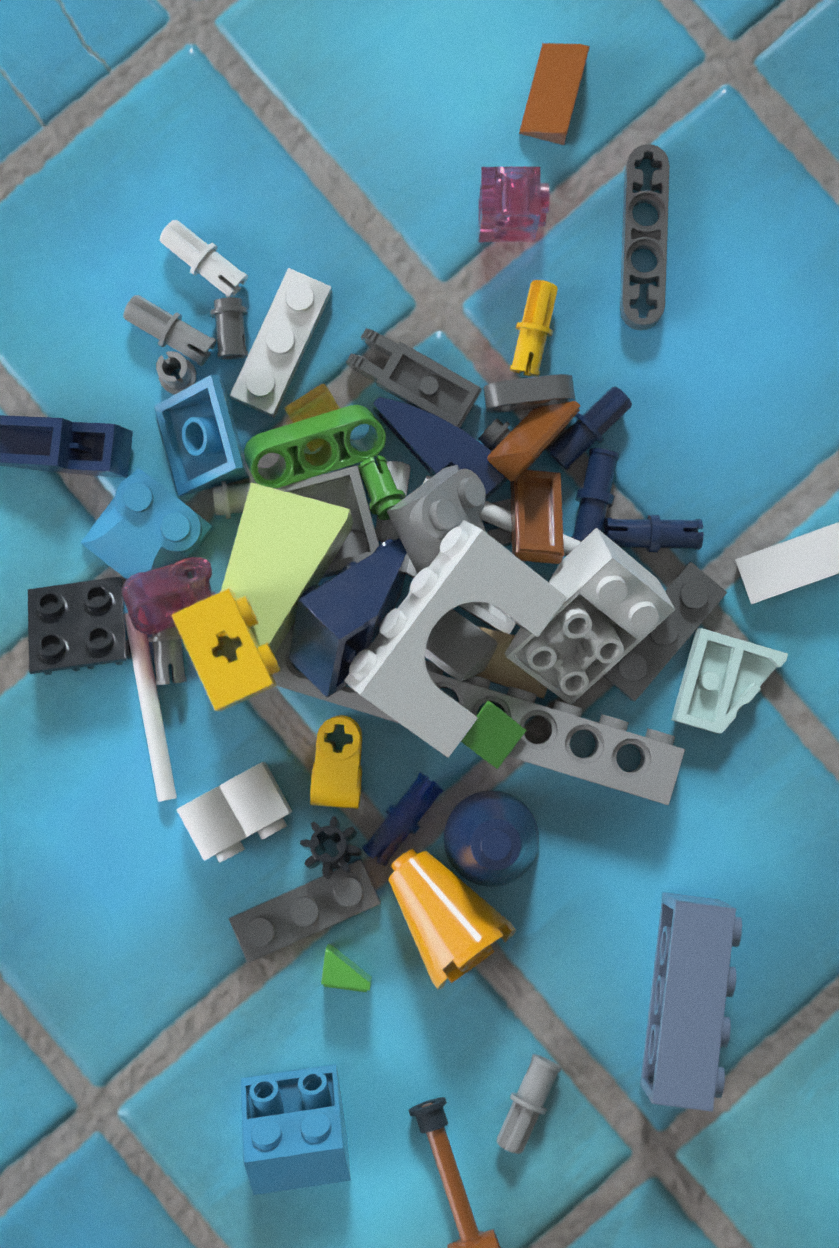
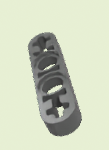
[620,144,670,331]

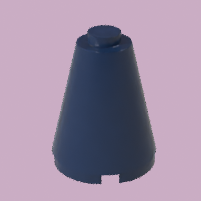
[444,790,539,887]

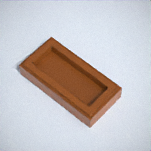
[510,470,564,564]

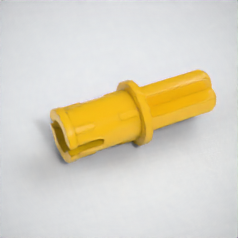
[510,280,558,377]

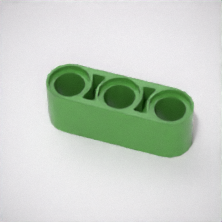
[244,405,386,488]

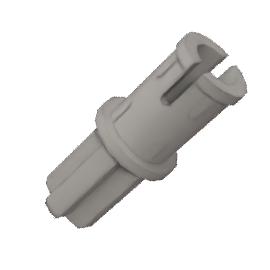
[123,295,217,366]
[497,1054,561,1154]

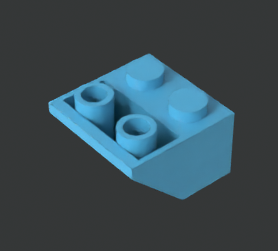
[241,1064,351,1195]

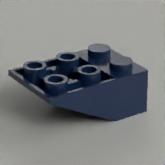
[288,537,410,698]

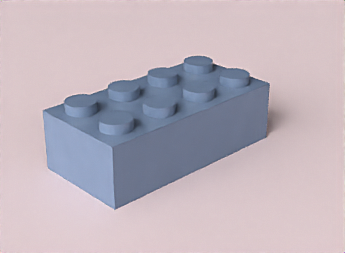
[640,892,742,1112]

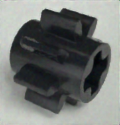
[300,816,362,880]

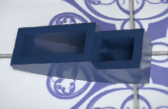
[372,397,508,500]
[0,415,133,478]

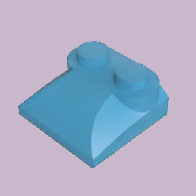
[81,468,214,602]

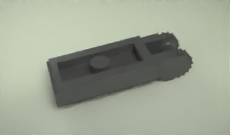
[346,328,482,428]

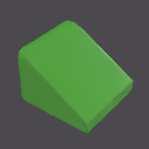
[461,700,527,769]
[321,943,372,992]

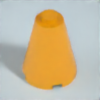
[388,849,516,990]

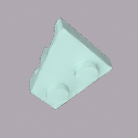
[671,628,788,734]

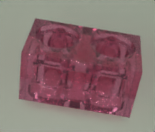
[478,167,550,242]

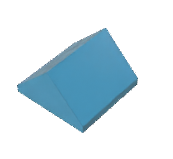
[154,375,250,496]

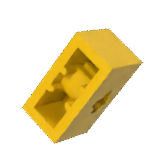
[171,588,280,712]

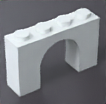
[344,520,568,758]

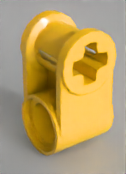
[310,715,363,809]

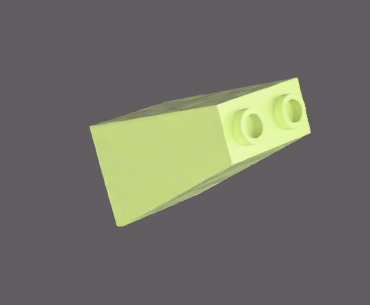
[217,483,353,662]

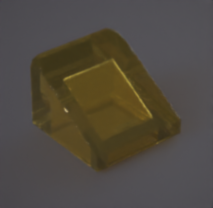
[284,383,340,453]

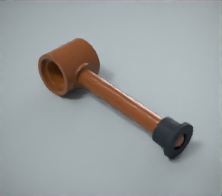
[408,1097,501,1248]

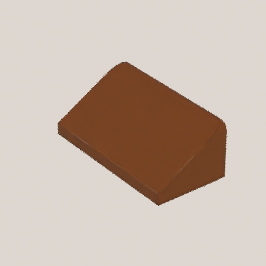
[519,43,590,145]
[487,401,581,482]

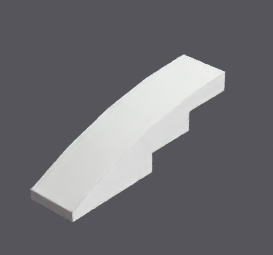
[735,522,839,604]

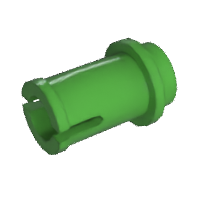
[358,456,406,520]

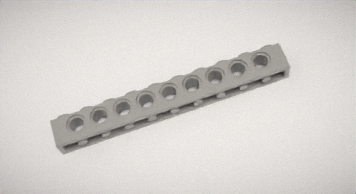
[272,622,685,805]

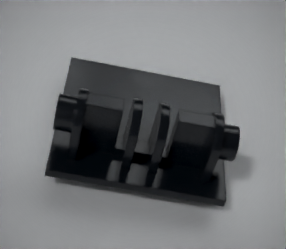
[27,576,131,675]

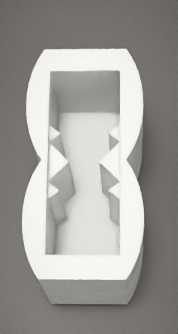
[176,762,292,863]

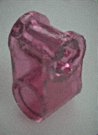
[122,557,216,634]

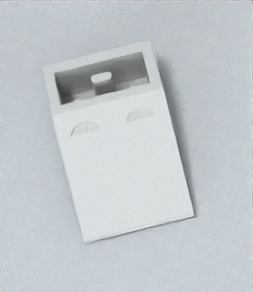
[505,528,675,705]

